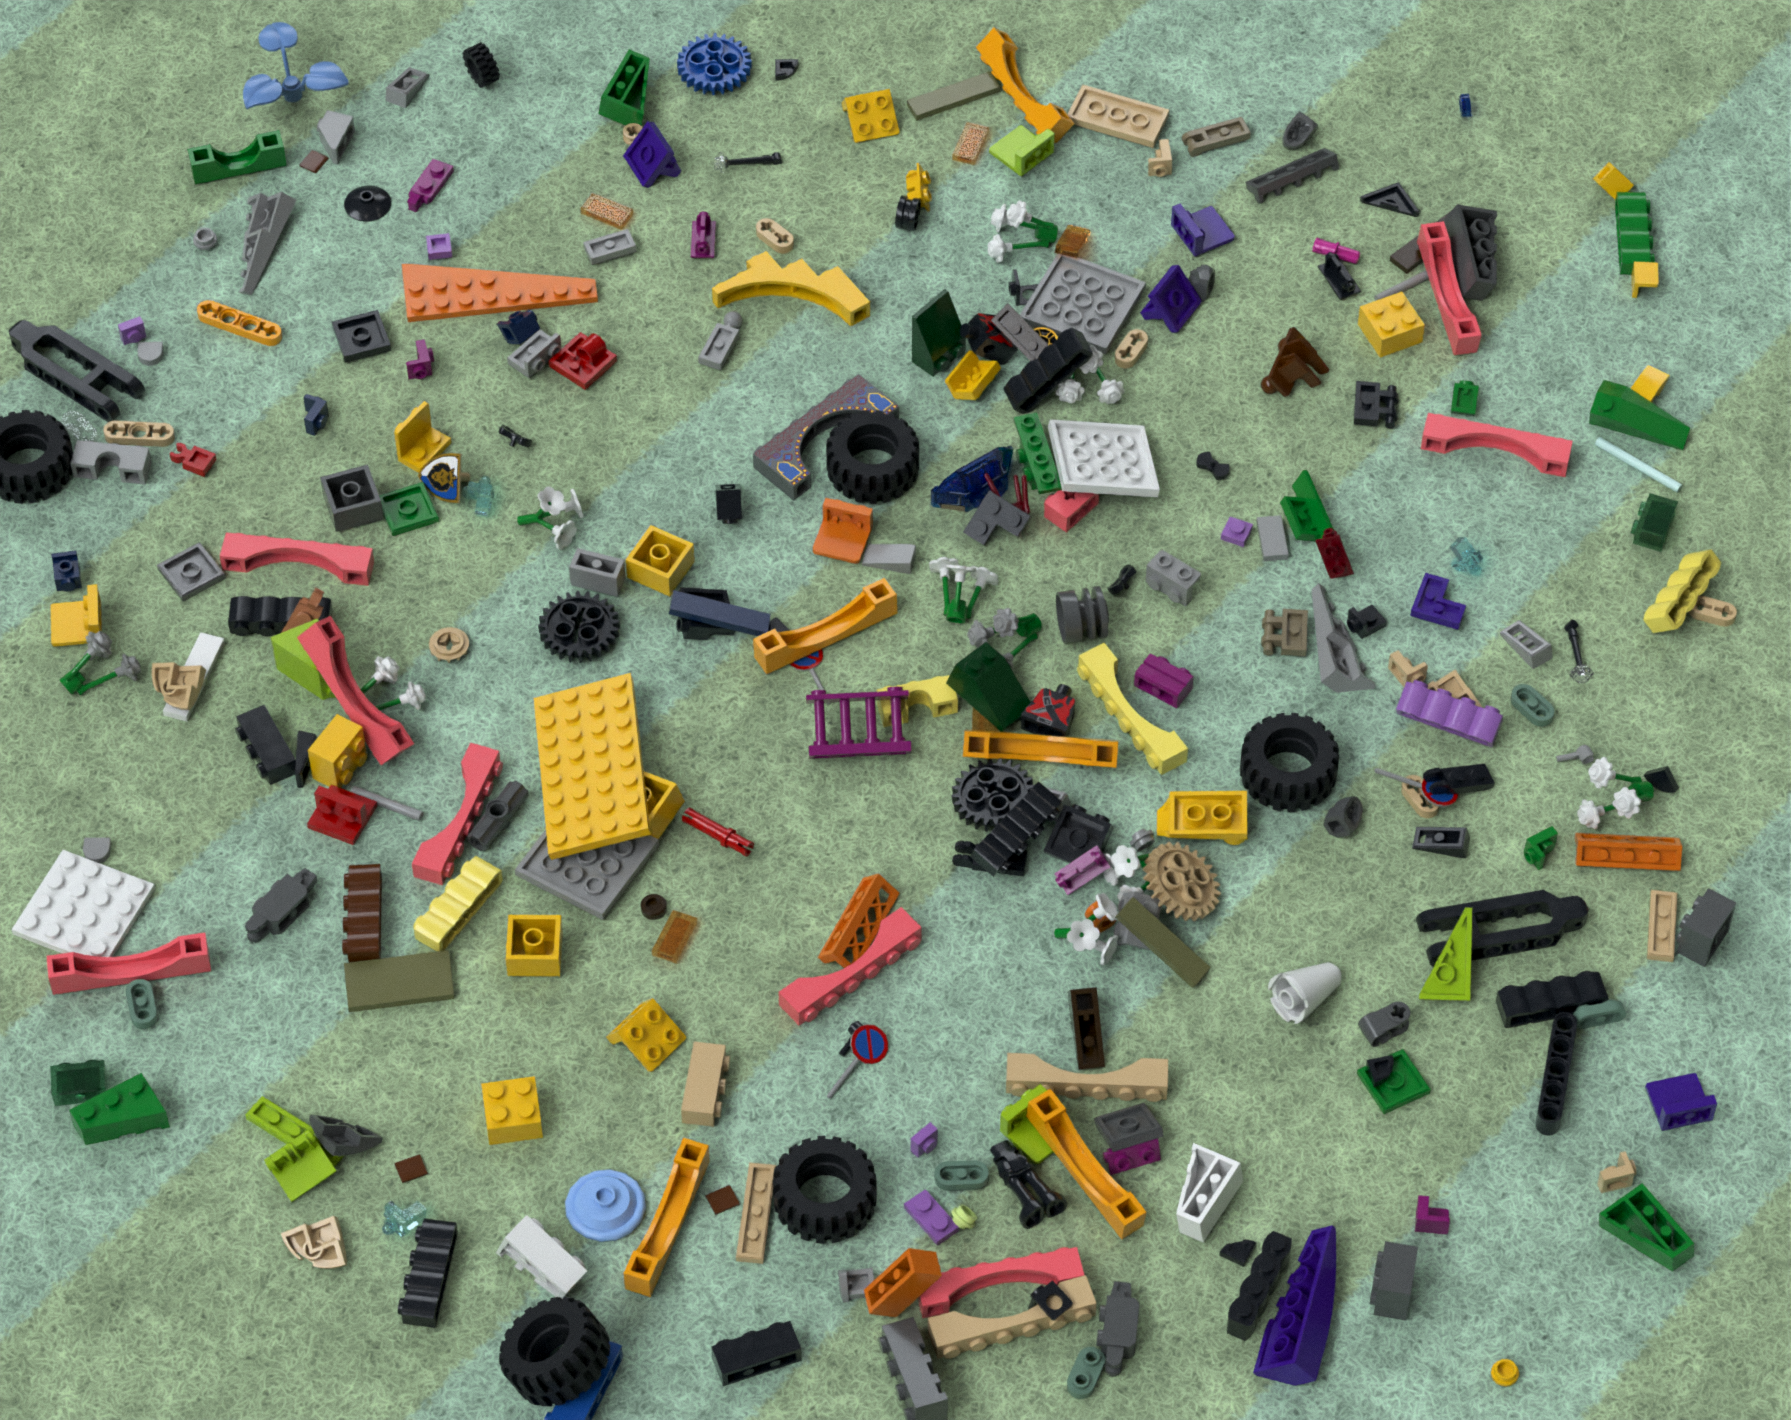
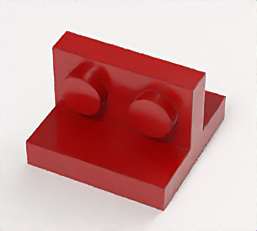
[307,785,377,845]

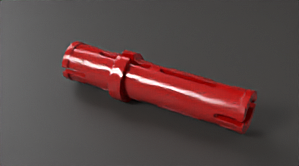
[682,807,754,857]

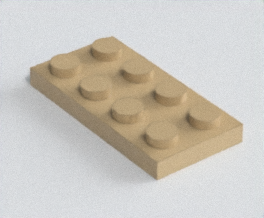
[1068,84,1169,148]

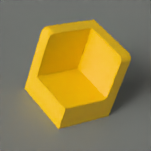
[1593,162,1634,199]
[1631,262,1659,298]

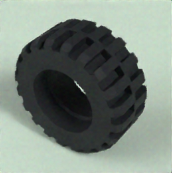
[0,410,73,504]
[826,410,919,504]
[1240,713,1339,812]
[773,1136,877,1244]
[499,1297,610,1407]

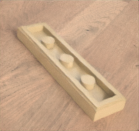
[736,1162,776,1264]

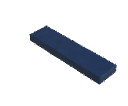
[668,590,771,636]

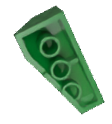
[1589,380,1690,450]

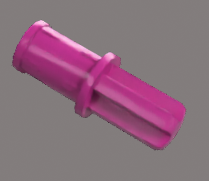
[1312,238,1360,264]

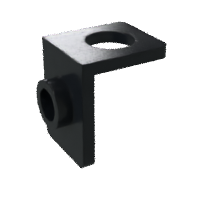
[1008,269,1038,306]
[1028,1280,1073,1321]

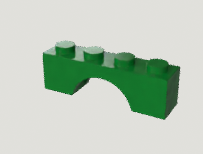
[187,130,287,184]

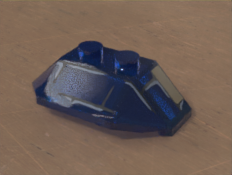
[931,445,1014,512]

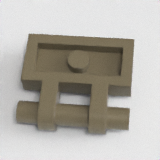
[1261,609,1308,656]

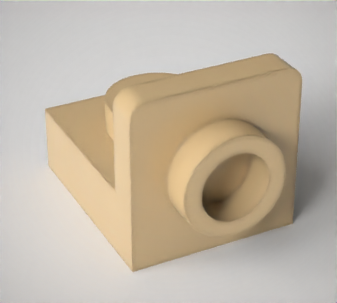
[1148,139,1172,177]
[1388,650,1428,687]
[1597,1151,1636,1193]

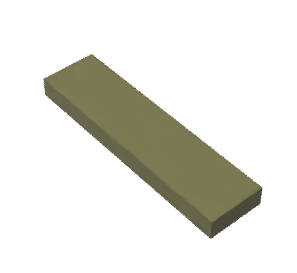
[907,71,1000,121]
[1115,897,1211,988]

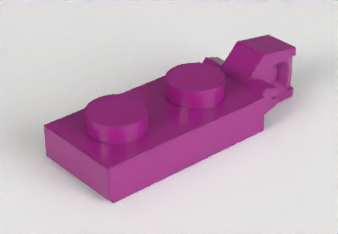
[407,159,454,212]

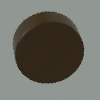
[641,894,667,920]

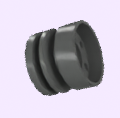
[1056,586,1109,644]

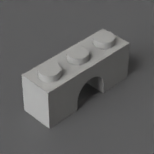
[70,440,152,485]

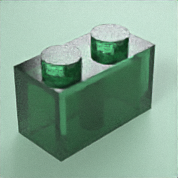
[1631,493,1678,552]
[50,1060,108,1106]

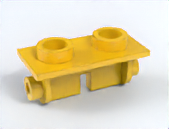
[906,163,932,212]

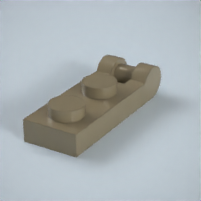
[1181,117,1251,157]

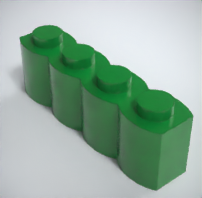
[1615,192,1655,275]

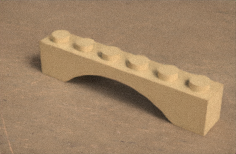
[1006,1053,1168,1102]
[928,1275,1096,1359]

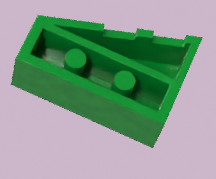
[598,49,650,126]
[69,1073,170,1145]
[1599,1183,1694,1272]

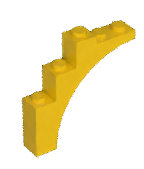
[712,251,870,327]

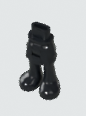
[990,1140,1068,1229]

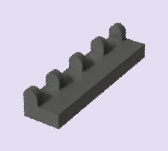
[1245,148,1339,204]

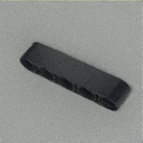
[1535,1012,1577,1136]

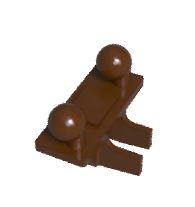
[1261,327,1330,397]

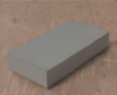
[1256,515,1289,561]

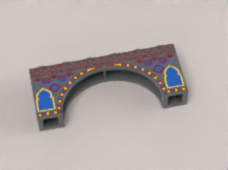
[753,374,899,501]

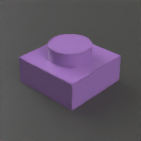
[426,233,452,260]
[118,316,146,345]
[1221,517,1253,547]
[911,1122,938,1157]

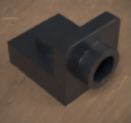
[1347,605,1387,639]

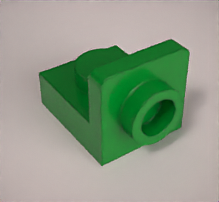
[1450,380,1479,416]
[1524,826,1558,870]

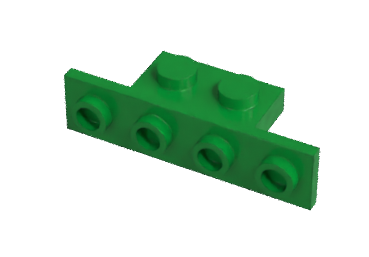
[1013,412,1062,495]
[1280,470,1334,542]

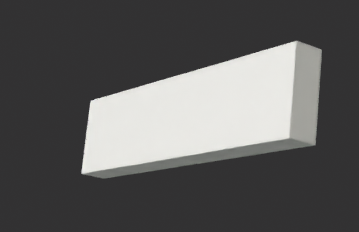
[163,632,225,722]

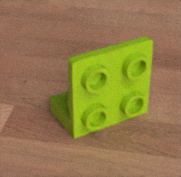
[989,125,1055,177]

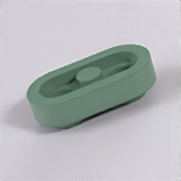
[1510,684,1554,727]
[126,979,158,1029]
[1573,999,1626,1029]
[934,1160,989,1190]
[1067,1347,1105,1399]

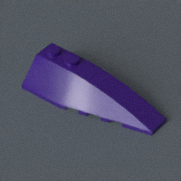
[1253,1225,1337,1386]

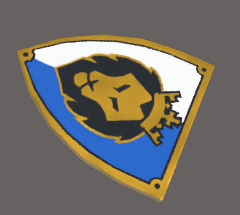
[418,453,470,503]

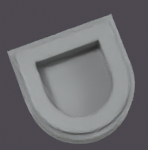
[138,342,163,366]
[83,838,111,863]

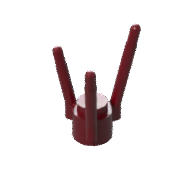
[984,473,1031,515]

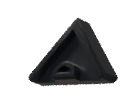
[1360,182,1420,217]

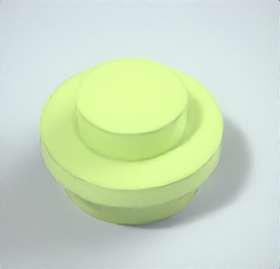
[951,1204,977,1229]

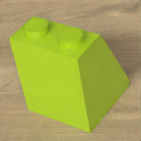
[270,619,336,700]

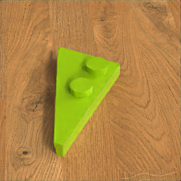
[1419,907,1472,1001]

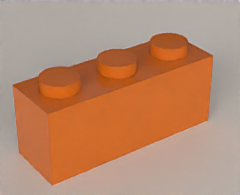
[864,1248,942,1317]

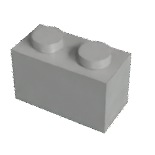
[569,548,626,597]

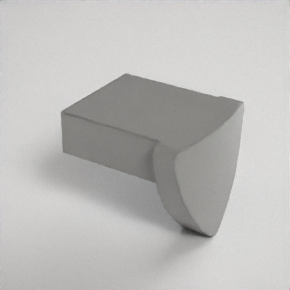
[838,1268,874,1303]

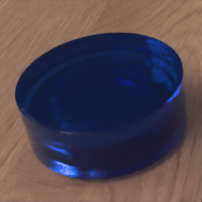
[1459,93,1471,117]

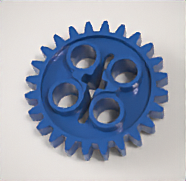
[677,33,752,95]

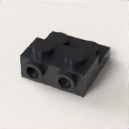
[676,587,736,640]
[1043,804,1114,863]

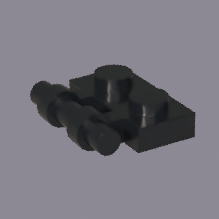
[1353,381,1399,429]

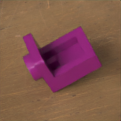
[406,339,434,380]

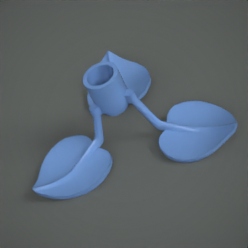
[243,22,349,109]

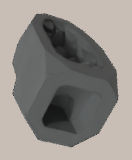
[1282,111,1318,149]
[1188,265,1215,302]
[1323,796,1363,838]

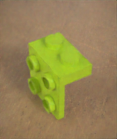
[1000,1084,1054,1164]

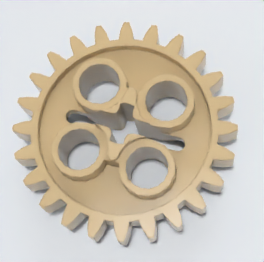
[1143,842,1221,921]

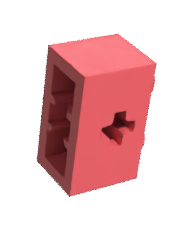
[1044,490,1099,533]

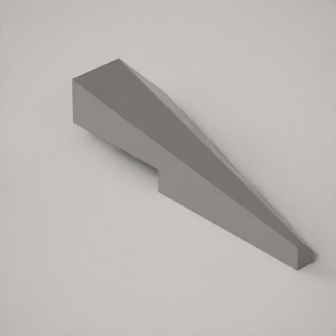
[239,192,296,295]
[1311,583,1376,693]

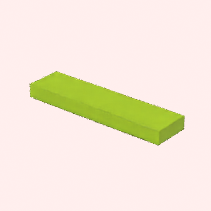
[245,1096,345,1167]

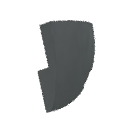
[309,1115,383,1156]

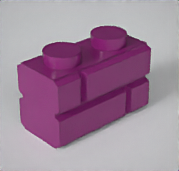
[1134,654,1194,709]

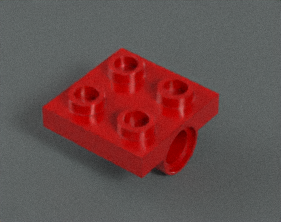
[549,332,617,390]

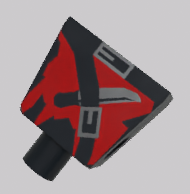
[960,313,1018,365]
[1021,684,1076,737]

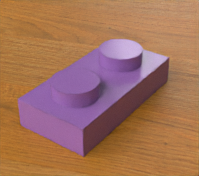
[904,1189,959,1246]

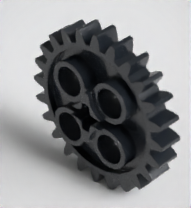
[538,591,620,663]
[951,758,1034,832]

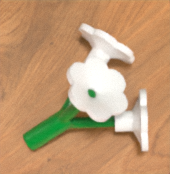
[517,486,583,550]
[1054,893,1119,966]

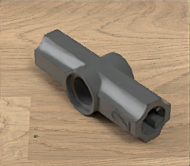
[467,781,529,851]

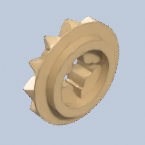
[429,627,470,663]

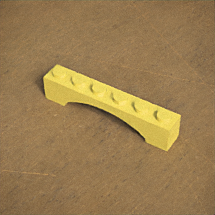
[1077,643,1188,775]

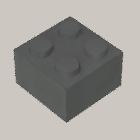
[320,464,384,532]
[1676,888,1736,967]
[1369,1241,1418,1321]

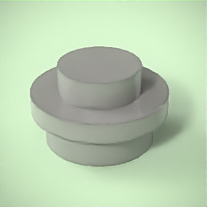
[193,228,217,250]
[1130,829,1155,852]

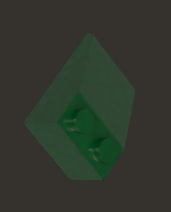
[912,289,966,377]
[946,642,1031,732]

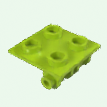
[264,1129,337,1202]

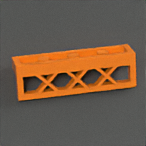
[1575,833,1682,871]
[818,873,899,968]

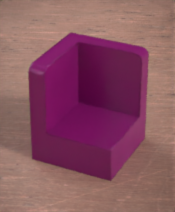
[1415,1195,1450,1235]

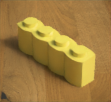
[1643,549,1721,633]
[413,856,503,951]

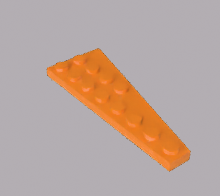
[402,264,598,322]

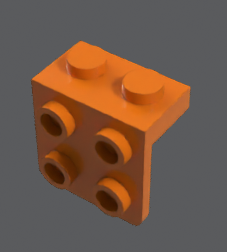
[813,498,873,564]

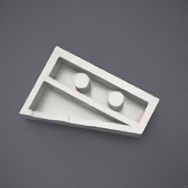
[1176,1143,1243,1242]
[496,1215,587,1299]

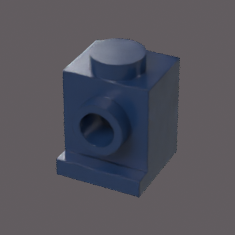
[497,309,541,345]
[51,550,82,592]

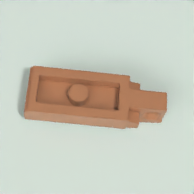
[281,588,324,633]

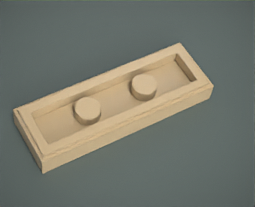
[1647,890,1677,962]

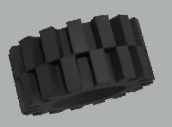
[462,42,500,88]

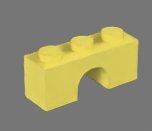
[877,675,958,727]

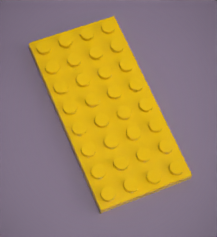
[534,673,651,860]

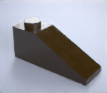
[1067,987,1105,1070]

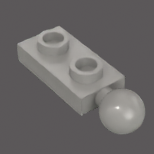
[698,311,743,370]

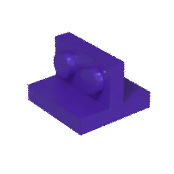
[623,121,681,188]
[1140,265,1202,333]

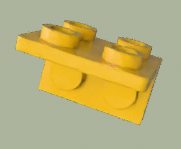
[841,89,899,143]
[394,401,451,473]
[51,584,102,647]
[606,998,686,1072]

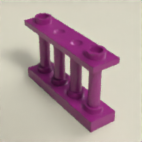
[806,686,911,759]

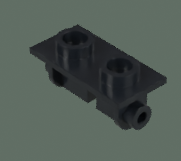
[1318,252,1361,300]

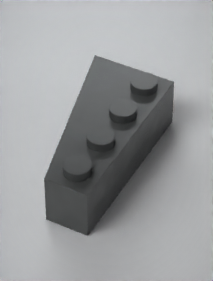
[1443,204,1497,301]
[878,1317,948,1420]

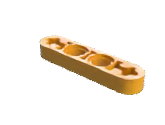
[197,300,282,346]

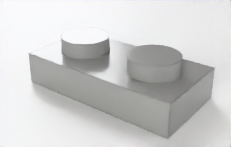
[583,229,636,265]

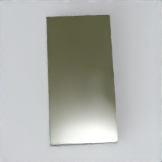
[344,950,454,1012]

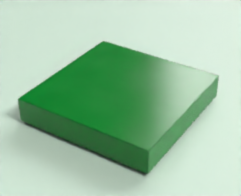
[379,482,439,536]
[1357,1049,1431,1114]

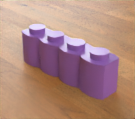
[1396,680,1503,747]

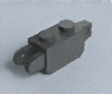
[245,868,317,943]
[1096,1281,1140,1377]

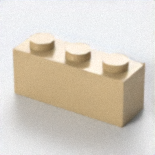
[681,1041,730,1127]

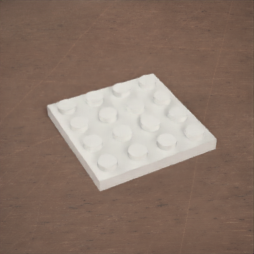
[1048,420,1160,497]
[12,850,155,957]

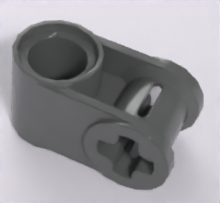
[1358,1001,1410,1047]

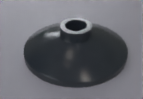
[344,185,391,222]

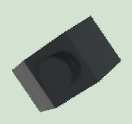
[715,483,742,524]

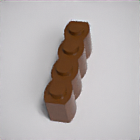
[342,864,382,963]

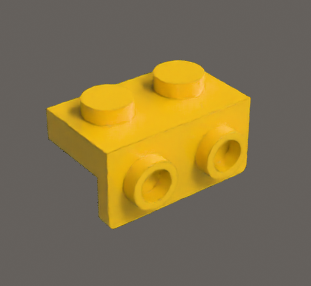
[945,350,1001,400]

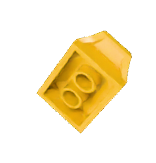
[1157,791,1247,845]

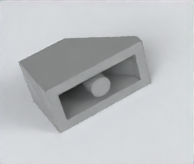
[317,110,355,164]

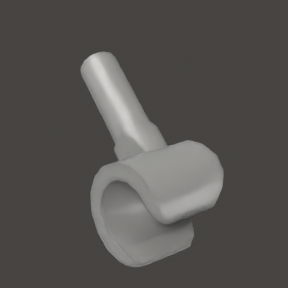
[1556,745,1594,764]

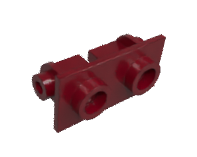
[1316,528,1354,579]

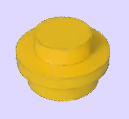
[1491,1359,1519,1387]

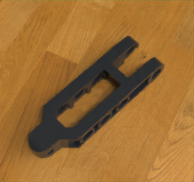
[9,320,145,422]
[1416,890,1589,967]

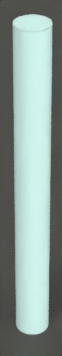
[1595,437,1682,493]

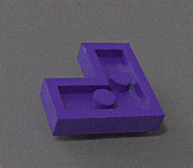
[1410,573,1466,630]

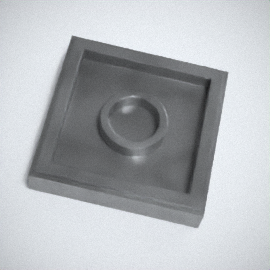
[157,542,226,601]

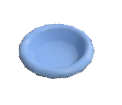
[565,1169,646,1242]

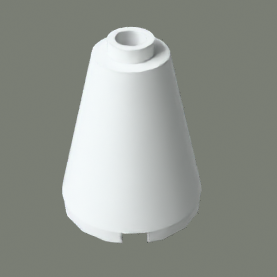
[1268,962,1341,1024]

